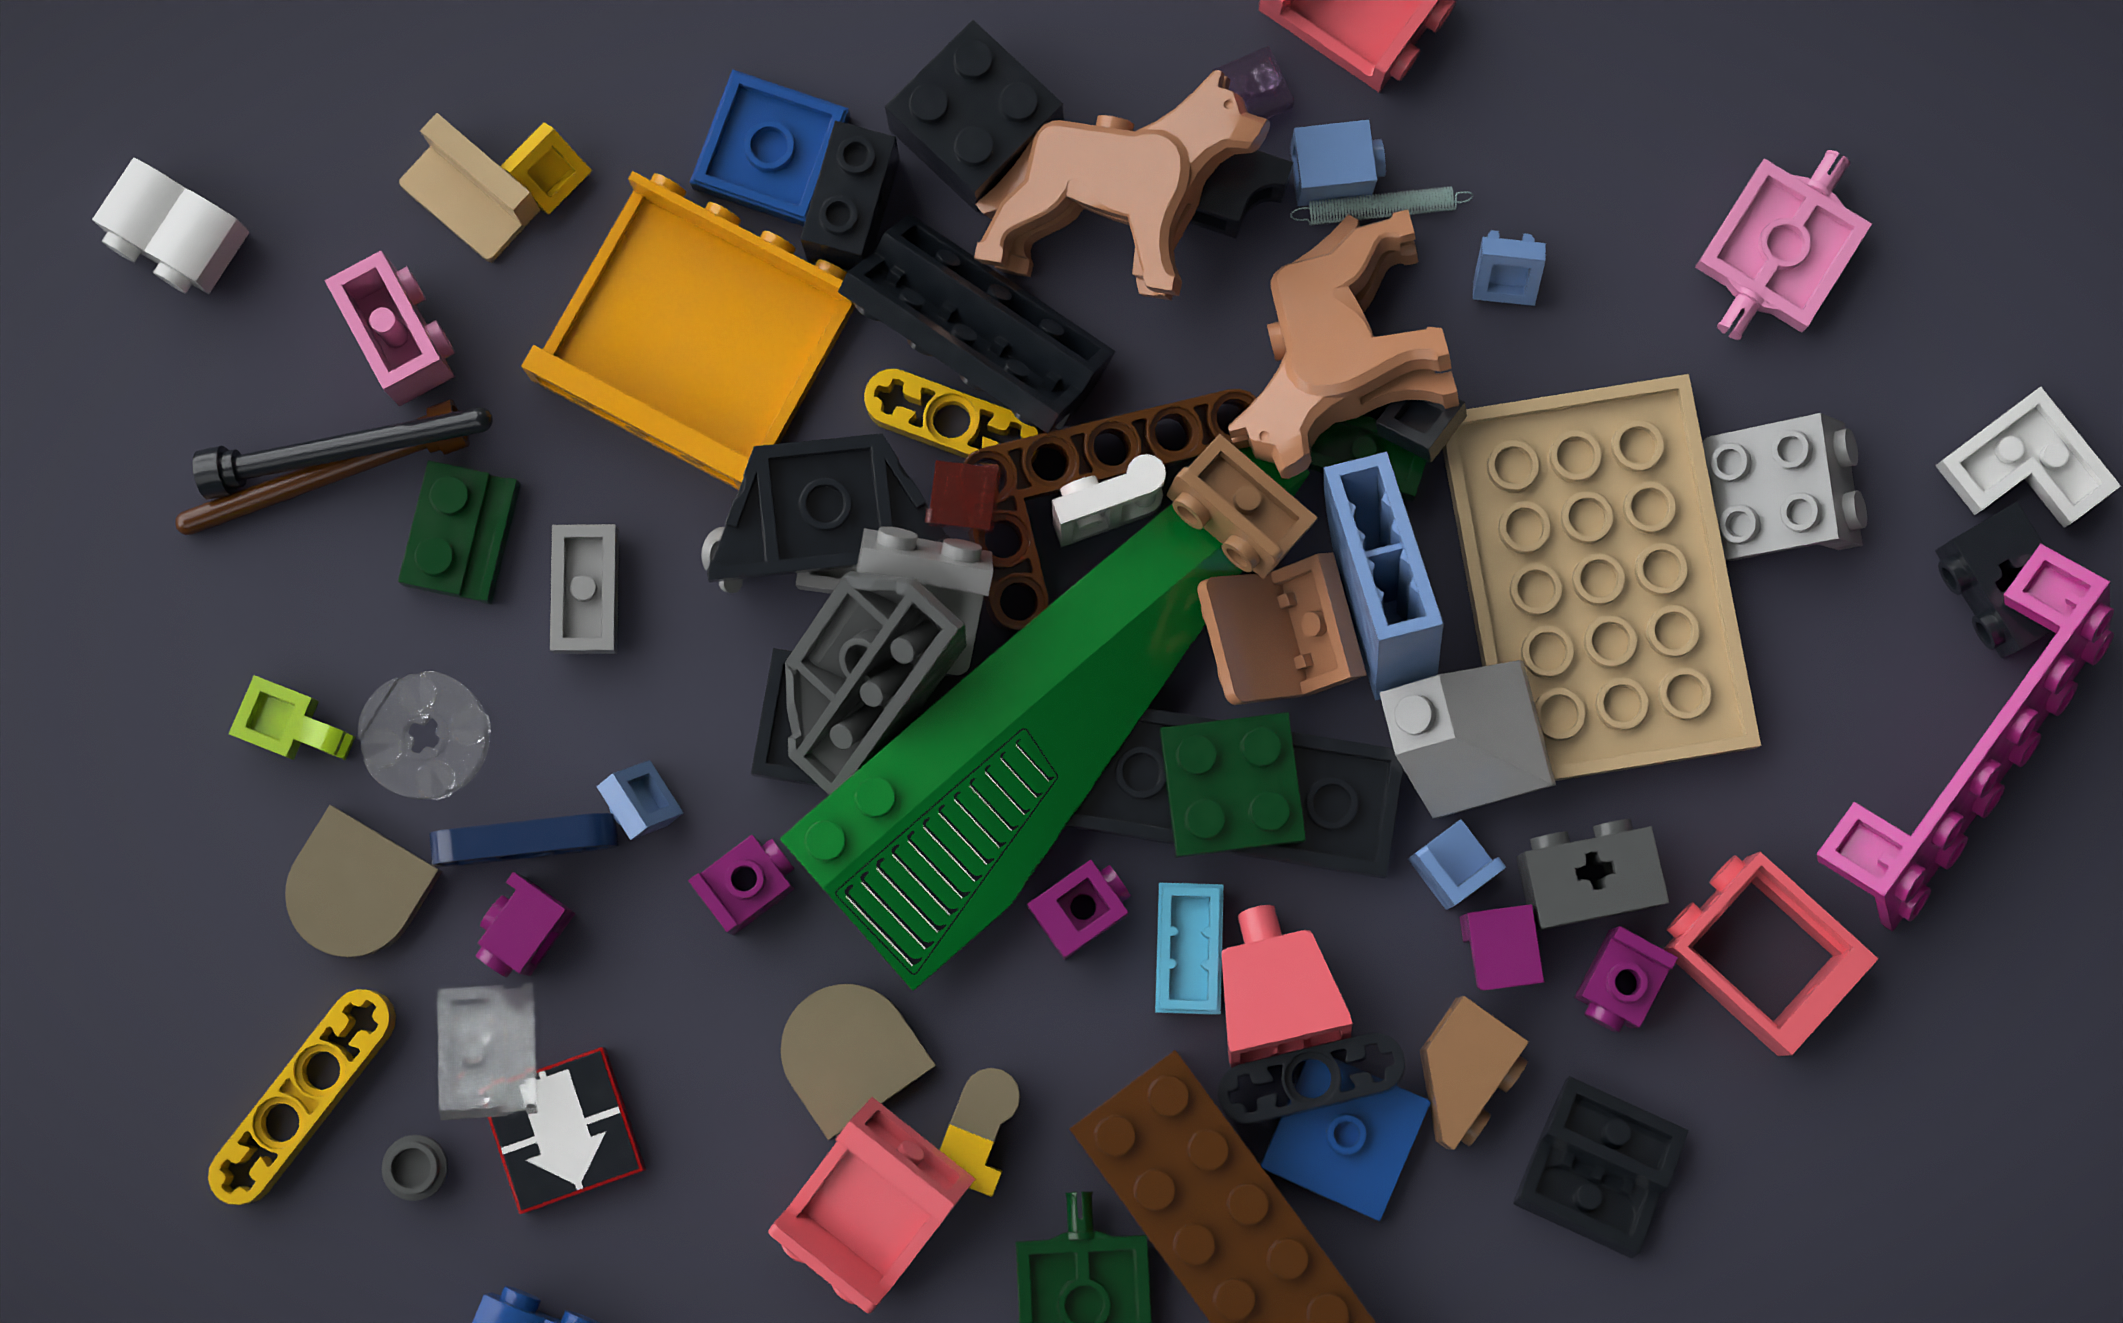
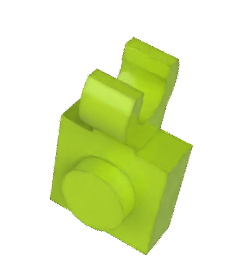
[229,675,355,760]

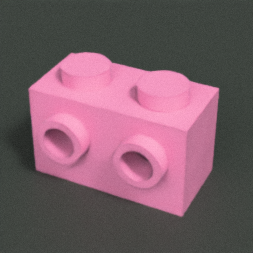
[325,251,455,406]

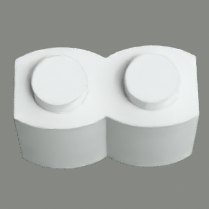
[92,157,250,294]

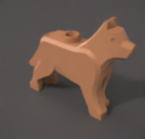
[974,70,1270,301]
[1228,209,1459,479]

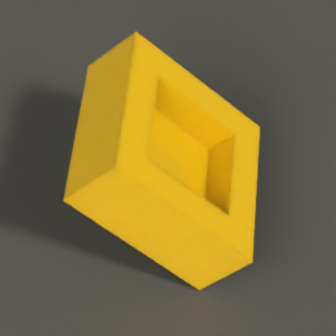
[500,122,592,214]

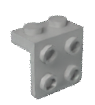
[1702,413,1867,561]
[856,527,993,675]

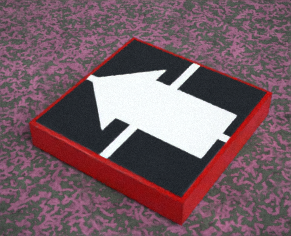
[479,1047,646,1215]

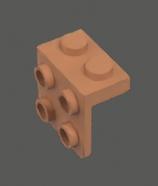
[1198,552,1366,705]

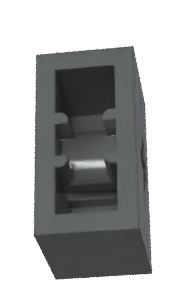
[1516,818,1669,931]

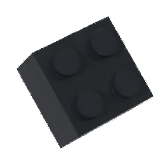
[885,20,1063,213]

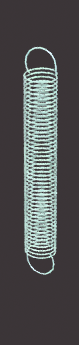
[1290,186,1474,225]

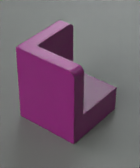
[1459,904,1544,991]

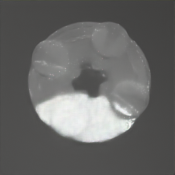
[358,671,491,800]

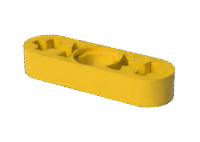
[864,369,1039,471]

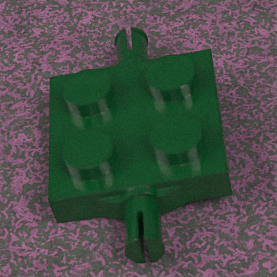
[1016,1191,1151,1323]

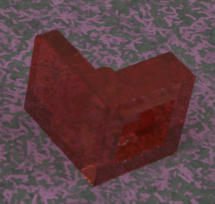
[925,460,1001,534]

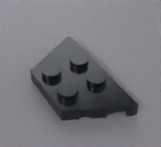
[707,433,950,583]

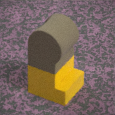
[940,1068,1021,1197]

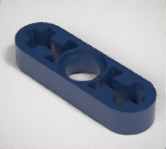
[429,813,619,867]

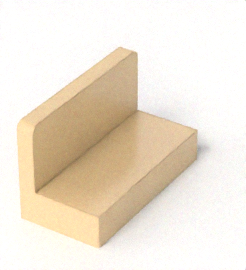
[399,113,540,262]

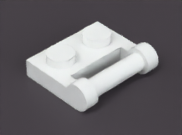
[1052,454,1166,547]

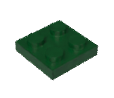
[1159,712,1306,858]

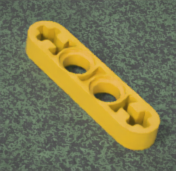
[208,989,396,1205]

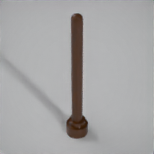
[175,399,470,535]

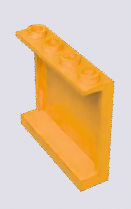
[521,171,855,490]

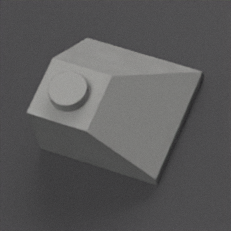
[1380,660,1556,819]

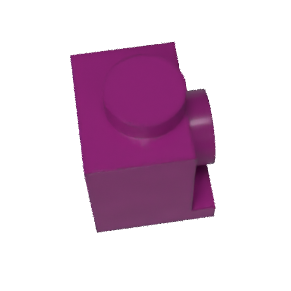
[688,835,795,936]
[1027,860,1131,960]
[475,872,576,978]
[1574,926,1678,1033]

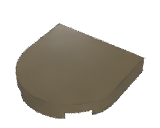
[285,805,443,957]
[781,984,936,1140]

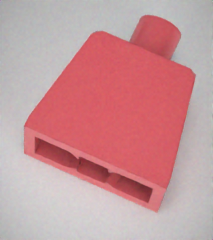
[1221,905,1353,1068]

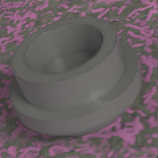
[382,1135,448,1201]

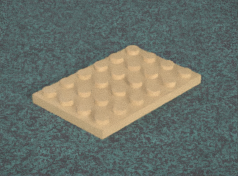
[1443,374,1761,781]

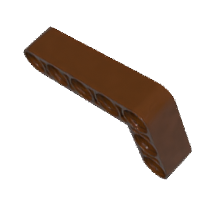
[956,389,1256,632]

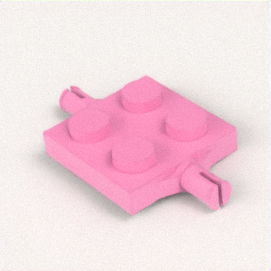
[1695,150,1872,340]

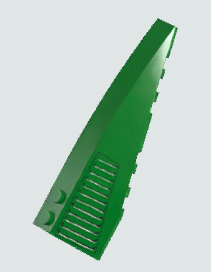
[779,447,1310,992]

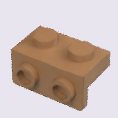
[1166,434,1317,579]

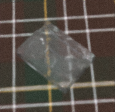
[438,983,538,1120]

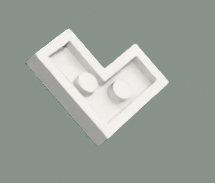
[1935,387,2121,528]

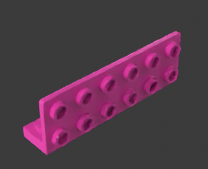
[1817,544,2114,931]

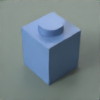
[1290,120,1386,206]

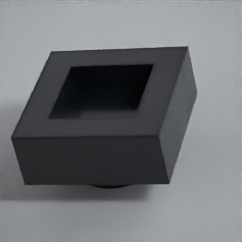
[1376,399,1467,463]

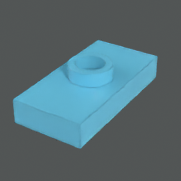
[1155,882,1224,1015]

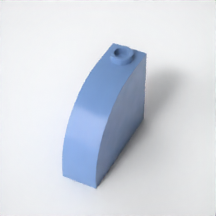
[1324,452,1443,700]

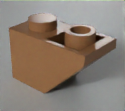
[1420,996,1529,1150]

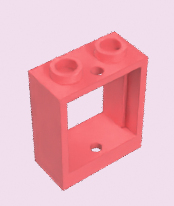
[1663,852,1878,1056]

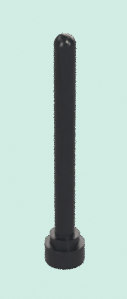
[192,407,493,500]

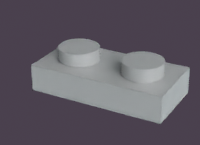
[550,524,619,654]

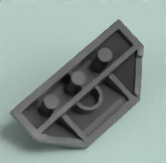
[785,571,966,795]

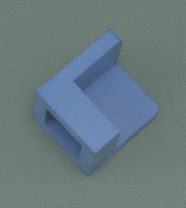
[1408,819,1506,910]

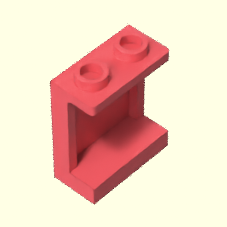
[1259,0,1456,92]
[768,1097,975,1314]

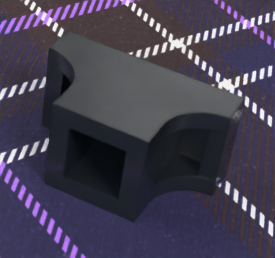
[1189,150,1294,239]

